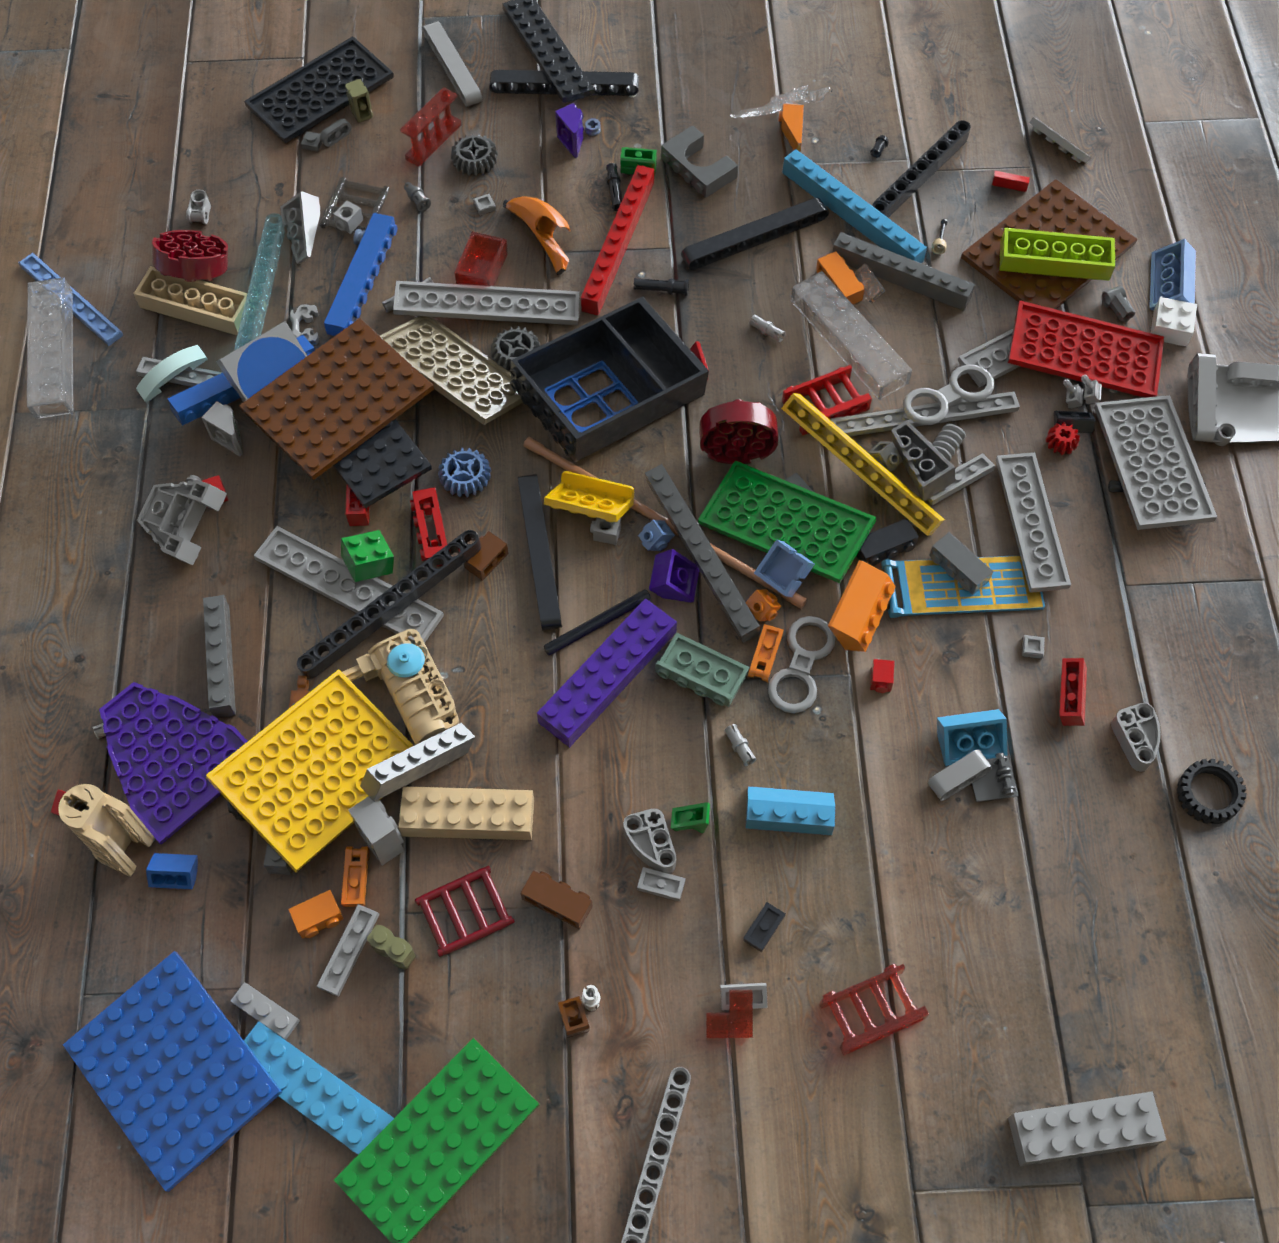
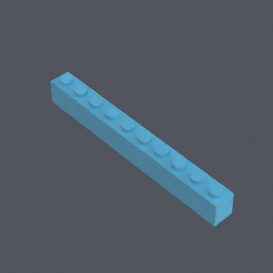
[782,149,927,263]

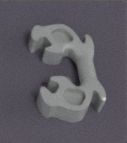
[290,304,319,345]

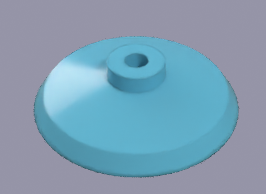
[387,643,425,678]

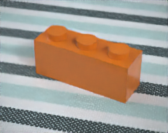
[816,251,865,309]

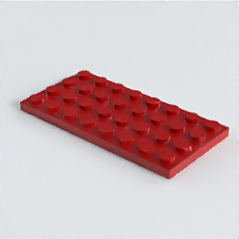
[1007,301,1164,398]

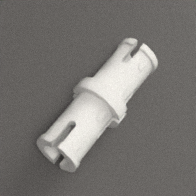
[582,985,600,1011]

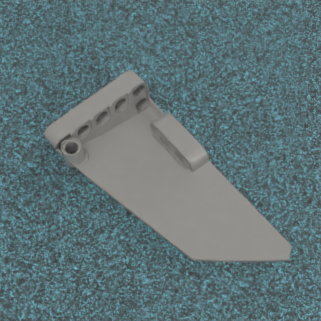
[1187,353,1279,446]

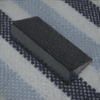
[1053,411,1096,433]

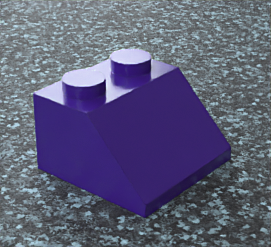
[555,103,584,158]
[649,549,699,603]

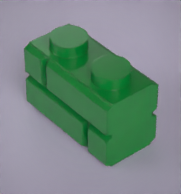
[620,147,657,176]

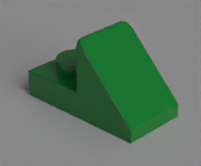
[670,802,710,833]

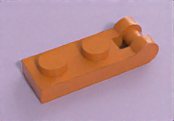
[748,624,784,682]
[341,846,369,907]

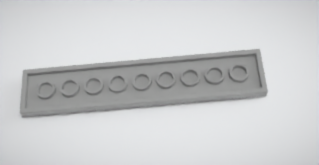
[393,281,579,325]
[254,526,444,644]

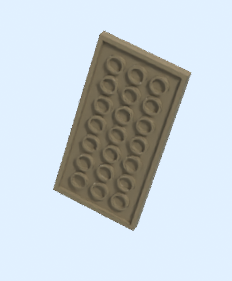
[380,316,523,425]

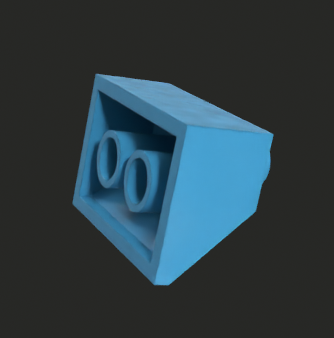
[937,709,1008,766]

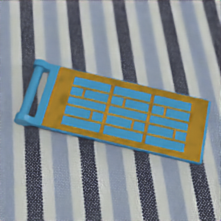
[881,556,1045,618]

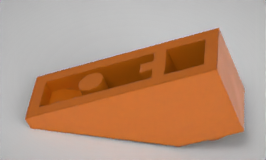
[778,104,804,152]

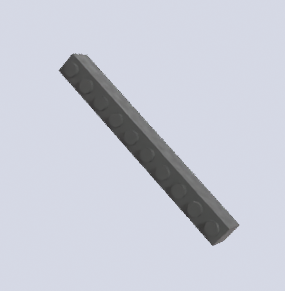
[645,464,760,643]

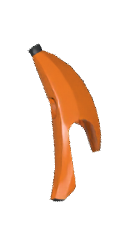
[503,196,570,275]

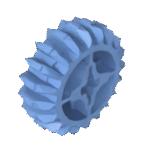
[438,447,491,498]

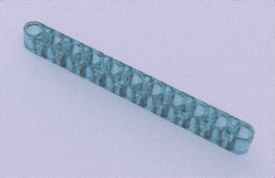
[235,213,285,350]

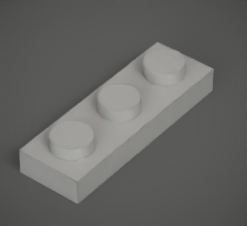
[230,982,300,1040]

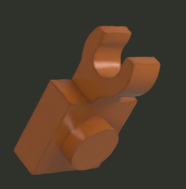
[289,675,311,708]

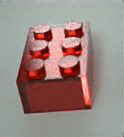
[454,232,508,286]

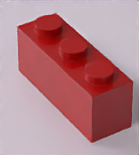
[1060,658,1087,726]

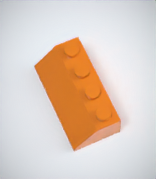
[828,561,896,652]

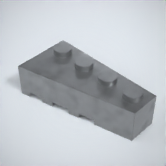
[891,420,955,501]

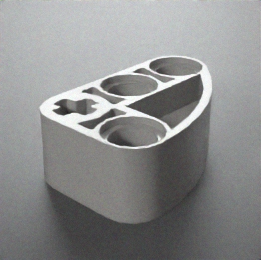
[1111,703,1160,772]
[623,809,676,874]

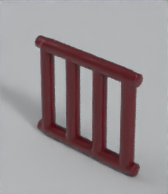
[415,866,515,957]

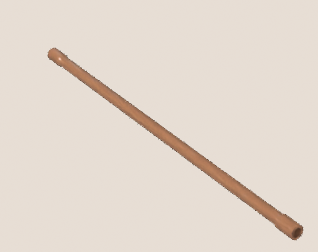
[524,437,807,609]

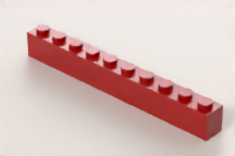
[581,165,654,316]

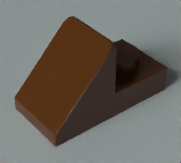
[558,996,590,1038]

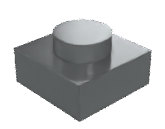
[301,131,322,152]

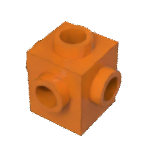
[745,589,782,621]

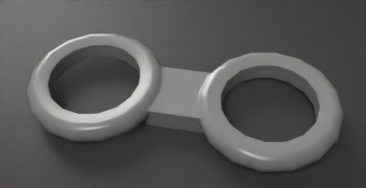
[903,365,994,425]
[768,616,836,713]

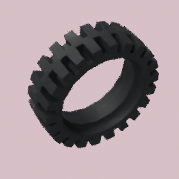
[1177,759,1247,825]

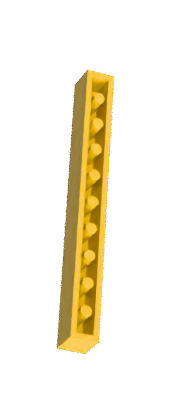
[781,393,945,536]

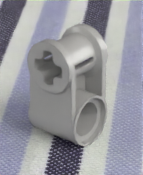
[186,190,211,224]

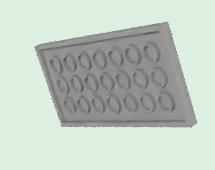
[1094,395,1217,530]

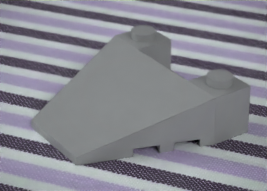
[137,480,227,565]

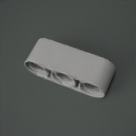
[928,750,992,801]

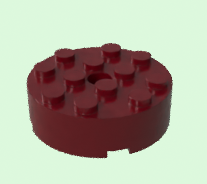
[152,230,228,282]
[699,399,778,464]

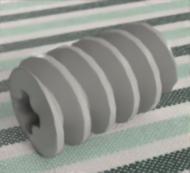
[932,423,966,461]

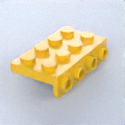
[544,471,634,522]

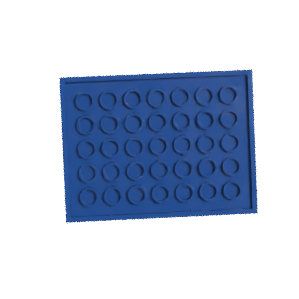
[63,951,282,1192]

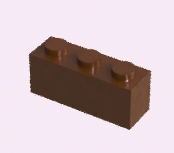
[520,870,593,930]

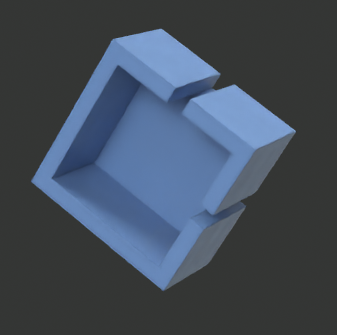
[754,540,815,597]

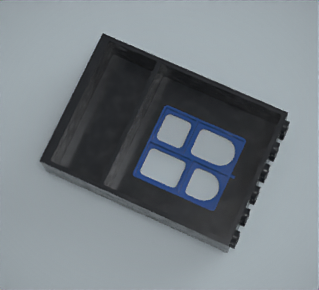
[510,297,709,462]

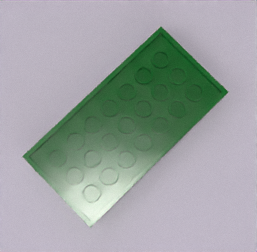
[698,461,876,584]
[334,1038,540,1243]

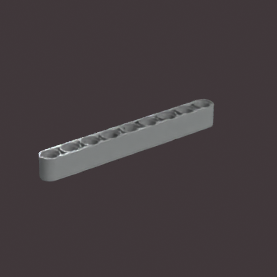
[621,1067,691,1243]

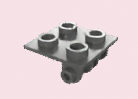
[972,753,1019,802]

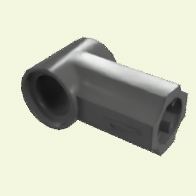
[1101,286,1136,323]

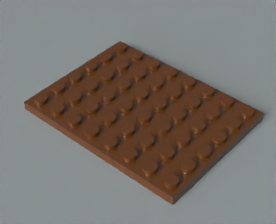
[961,179,1137,309]
[239,318,434,480]

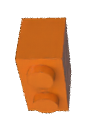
[289,890,344,939]

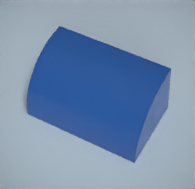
[146,853,198,889]

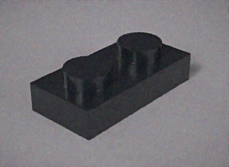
[743,902,786,953]

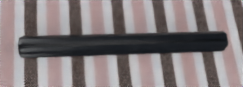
[544,589,650,655]

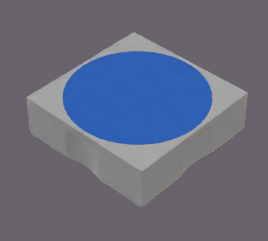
[216,321,307,428]

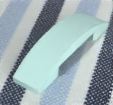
[136,345,208,403]

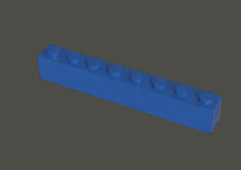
[324,213,397,336]
[168,335,315,426]

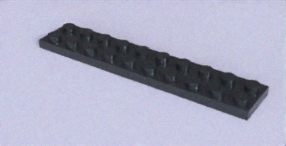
[502,0,595,103]

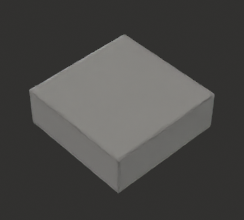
[473,194,496,215]
[1022,635,1045,659]

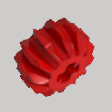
[1046,422,1080,456]

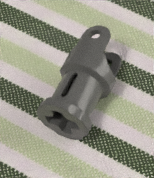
[404,182,431,212]

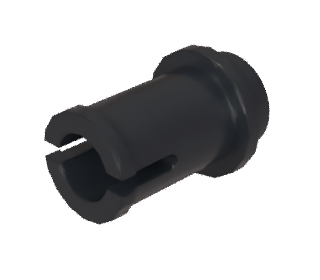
[870,135,889,158]

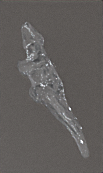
[730,85,832,118]

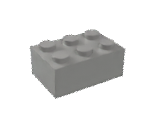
[348,796,404,866]

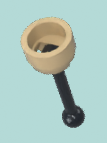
[931,219,948,255]

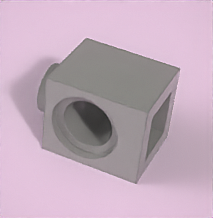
[333,201,363,234]
[590,518,621,545]

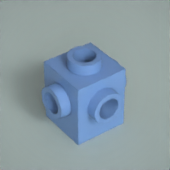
[638,520,675,551]

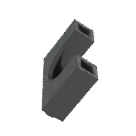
[661,125,738,198]

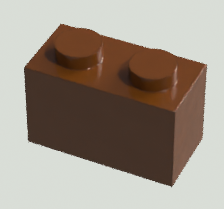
[464,531,509,581]

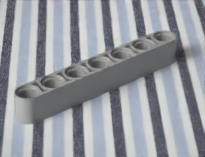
[423,21,482,107]

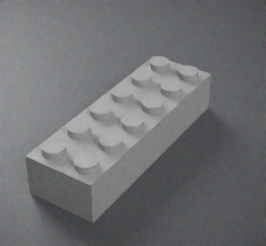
[1008,1092,1166,1167]

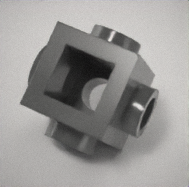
[868,441,903,472]

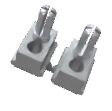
[1063,375,1102,408]

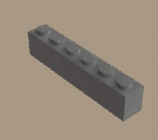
[203,595,236,718]
[360,723,475,801]

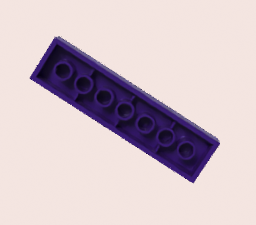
[537,598,677,748]

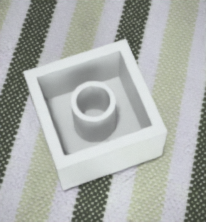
[1151,297,1197,347]

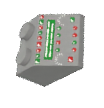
[202,402,243,456]

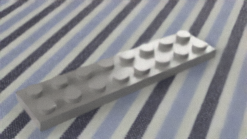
[996,452,1071,592]

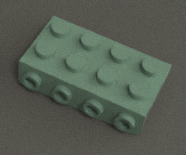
[655,632,750,707]

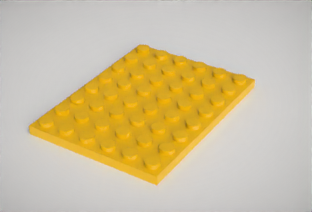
[206,669,414,872]

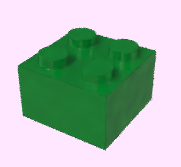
[341,530,394,582]

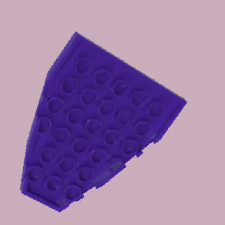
[99,682,248,844]

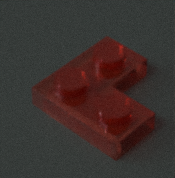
[706,990,753,1038]

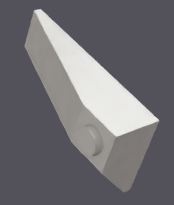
[281,191,320,264]

